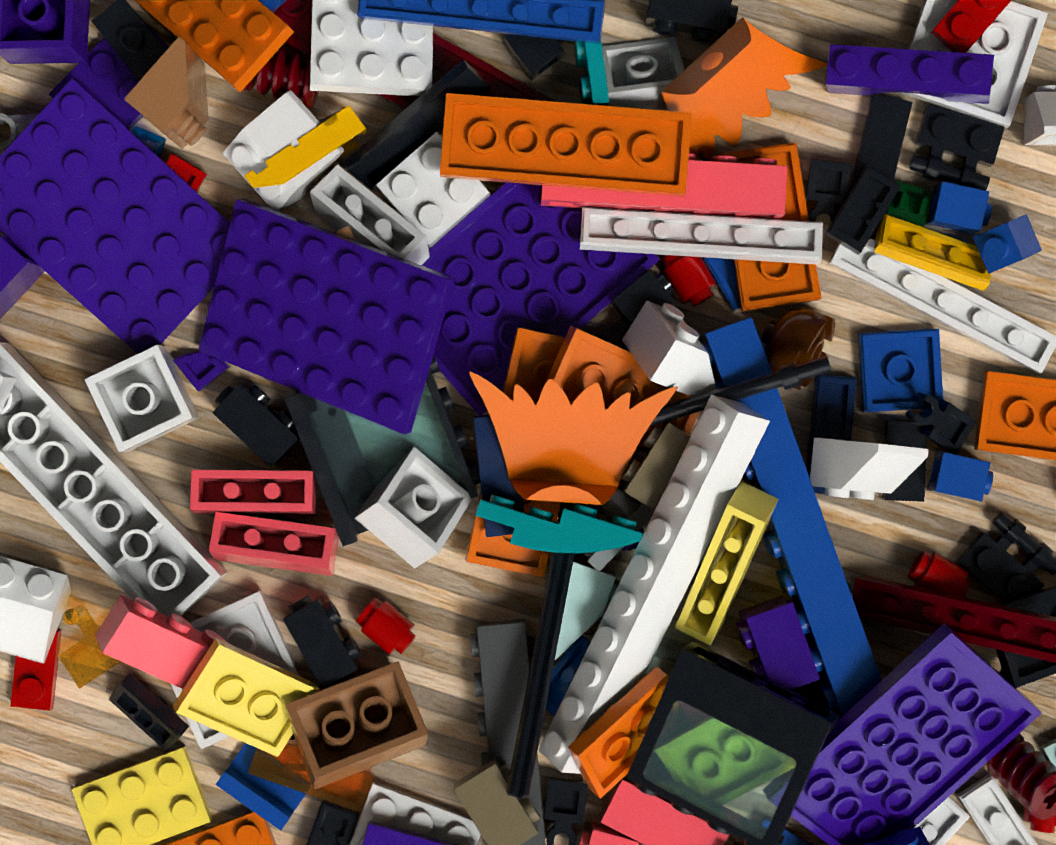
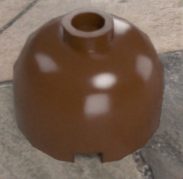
[761,308,836,390]

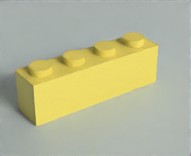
[675,481,779,646]

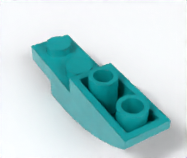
[475,494,643,553]

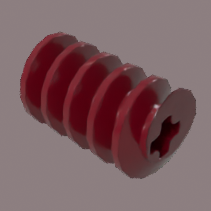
[244,48,319,109]
[986,733,1056,820]

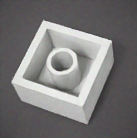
[376,132,490,248]
[84,345,200,453]

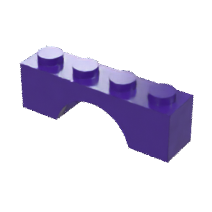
[826,44,994,104]

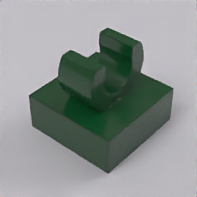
[886,181,934,227]

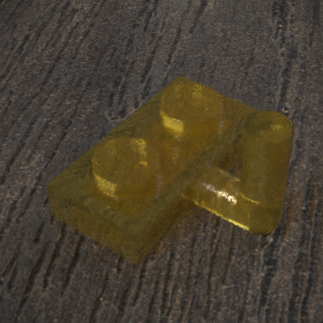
[58,605,121,689]

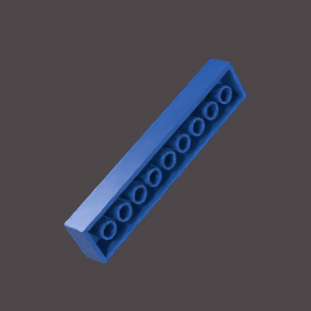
[699,317,882,717]

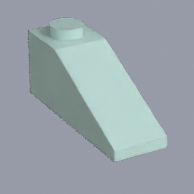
[555,560,618,660]

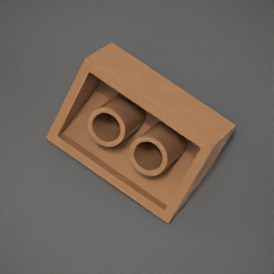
[124,36,209,149]
[285,661,429,790]

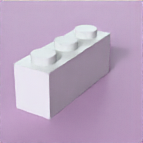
[310,165,430,265]

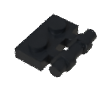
[909,104,1005,191]
[956,511,1056,603]

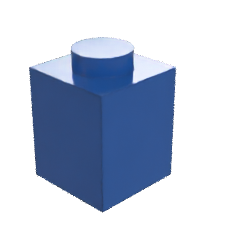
[926,181,992,234]
[973,214,1042,274]
[927,452,993,502]

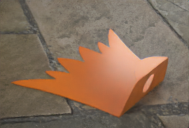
[661,17,828,161]
[469,371,678,505]

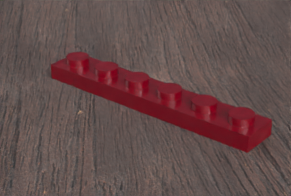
[853,575,1056,663]

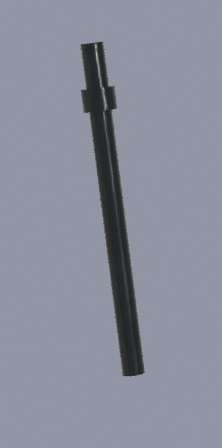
[649,356,832,427]

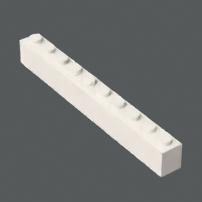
[538,394,770,774]

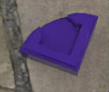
[173,352,230,392]

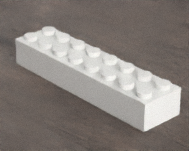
[0,342,228,617]

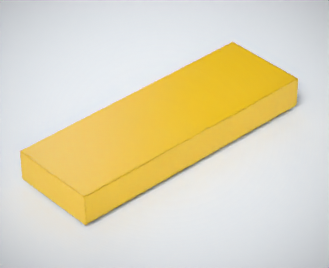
[874,214,991,291]

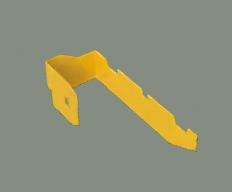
[244,105,366,188]

